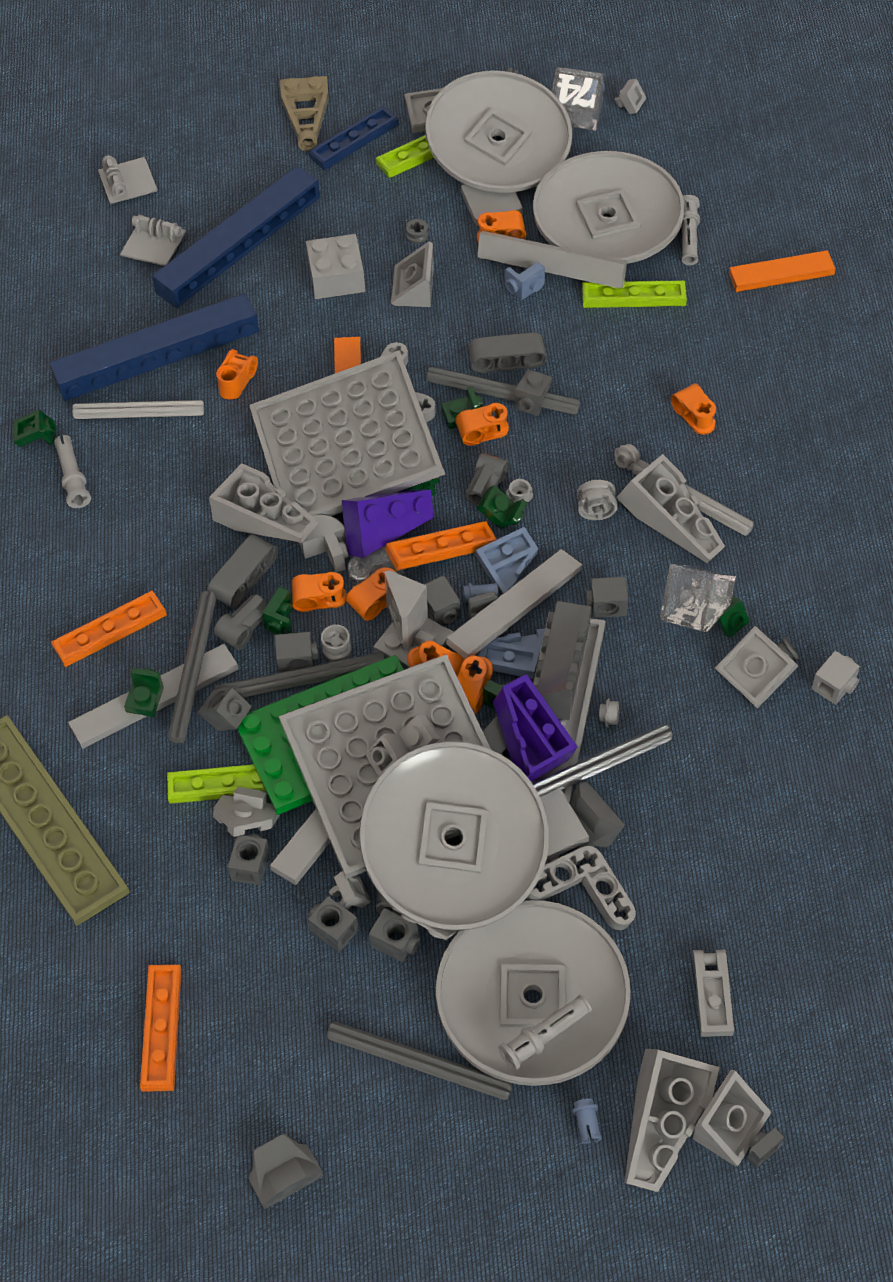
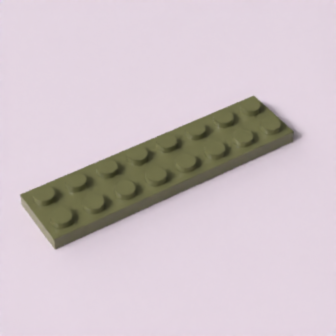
[0,715,130,927]

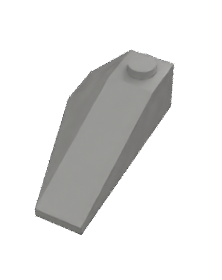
[617,454,725,563]
[209,463,318,543]
[624,1049,719,1192]

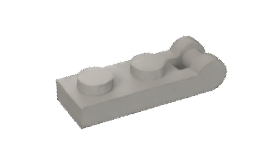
[693,949,734,1037]

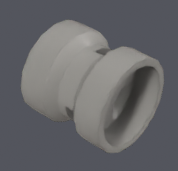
[321,625,351,662]

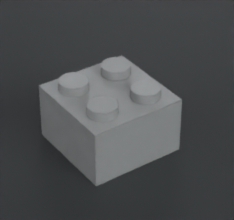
[306,234,365,299]

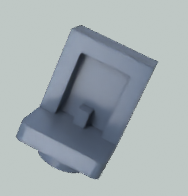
[505,262,545,300]

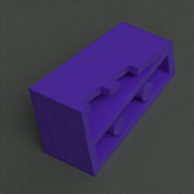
[342,489,434,558]
[493,674,578,782]

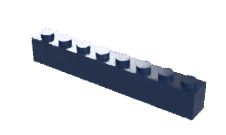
[152,166,320,308]
[49,293,259,401]

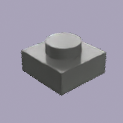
[747,1128,784,1169]

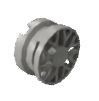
[577,480,617,520]

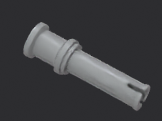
[681,195,700,265]
[54,435,91,508]
[498,994,592,1071]

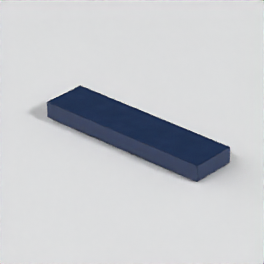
[308,106,399,170]

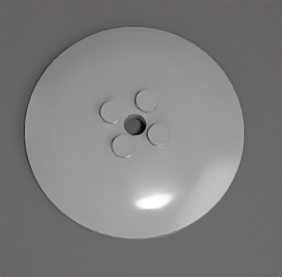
[425,71,572,193]
[533,151,684,264]
[360,742,549,931]
[436,900,631,1086]

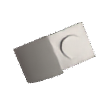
[298,515,348,573]

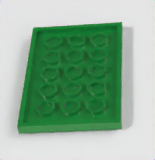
[237,655,404,815]

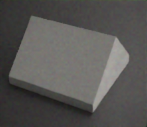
[391,241,434,307]
[384,570,428,650]
[693,1070,771,1166]

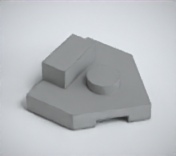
[213,787,280,837]

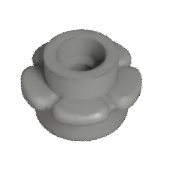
[614,444,640,470]
[506,479,533,502]
[599,698,619,728]

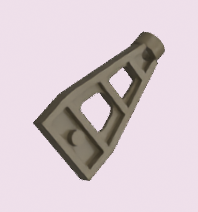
[280,76,329,152]

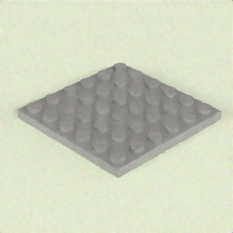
[249,350,445,516]
[279,654,491,879]

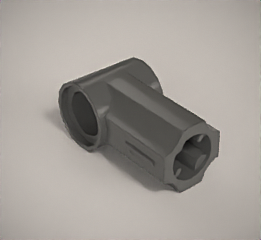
[466,453,509,506]
[214,594,267,650]

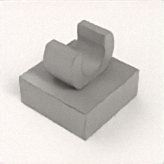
[614,78,646,114]
[329,871,371,910]

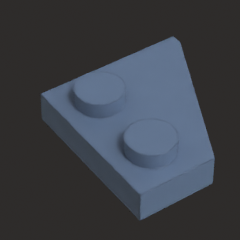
[475,527,538,596]
[477,629,545,679]

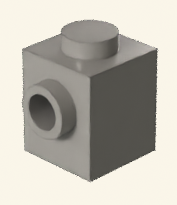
[812,651,860,705]

